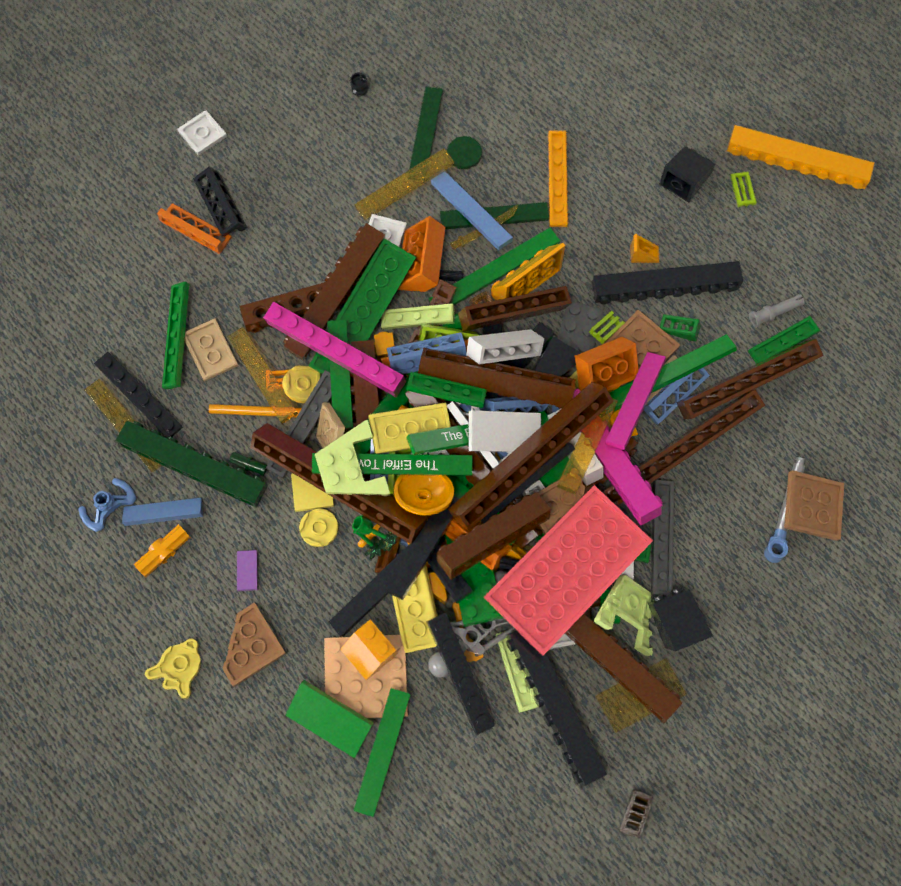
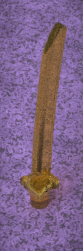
[450,205,518,250]

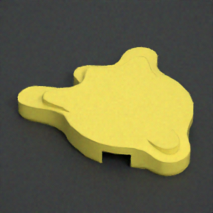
[145,639,201,699]

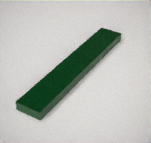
[408,86,443,182]
[440,202,549,230]

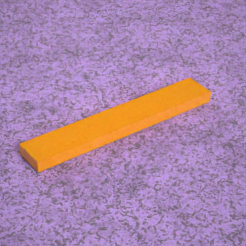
[548,131,568,227]

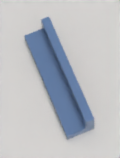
[387,332,467,374]
[643,368,710,425]
[484,397,559,418]

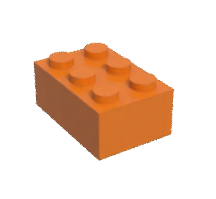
[575,337,639,391]

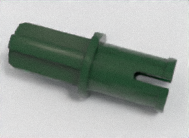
[229,452,267,476]

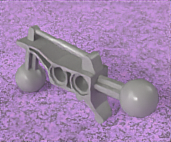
[428,570,516,678]

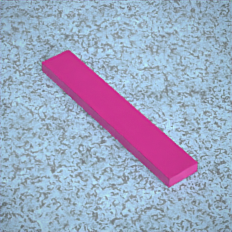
[606,352,666,450]

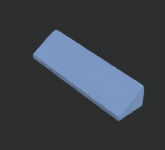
[122,498,203,526]

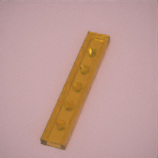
[354,148,454,220]
[227,327,298,424]
[84,379,162,473]
[557,398,618,495]

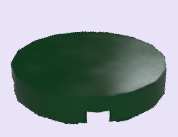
[447,136,482,170]

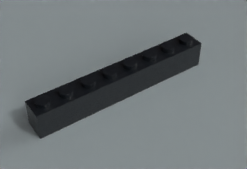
[592,261,743,304]
[506,630,607,787]

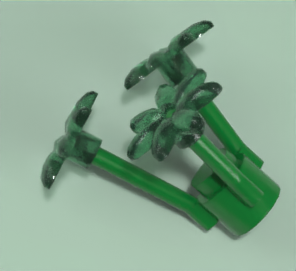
[352,515,398,560]

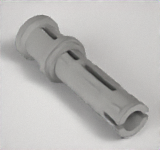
[749,294,805,328]

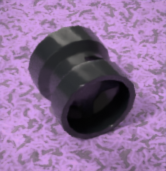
[350,72,368,96]

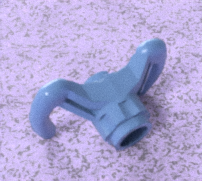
[79,478,136,532]

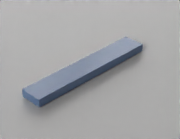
[431,171,513,251]

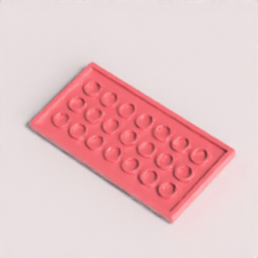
[484,485,653,656]

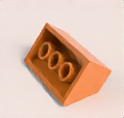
[398,216,445,292]

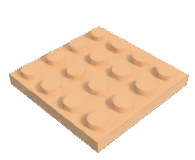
[324,635,408,719]

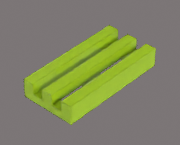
[730,172,757,207]
[589,311,625,345]

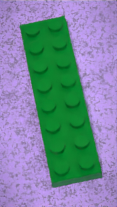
[309,238,416,374]
[445,476,504,627]

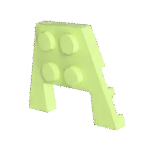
[315,420,390,496]
[594,575,652,656]

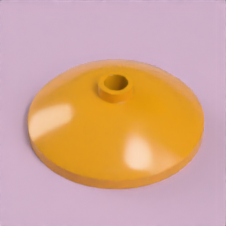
[394,475,454,515]

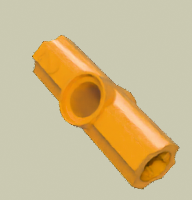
[133,524,191,578]

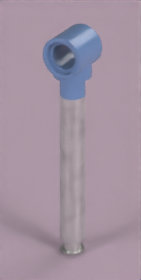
[764,457,807,563]

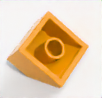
[340,619,398,681]

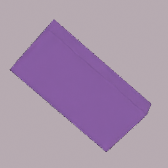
[237,550,258,591]

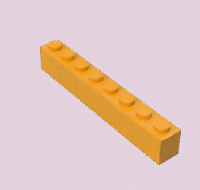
[727,125,874,189]

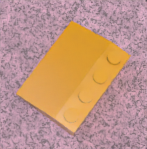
[491,243,565,300]

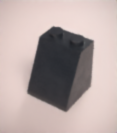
[659,146,715,203]
[532,337,581,376]
[648,587,713,652]

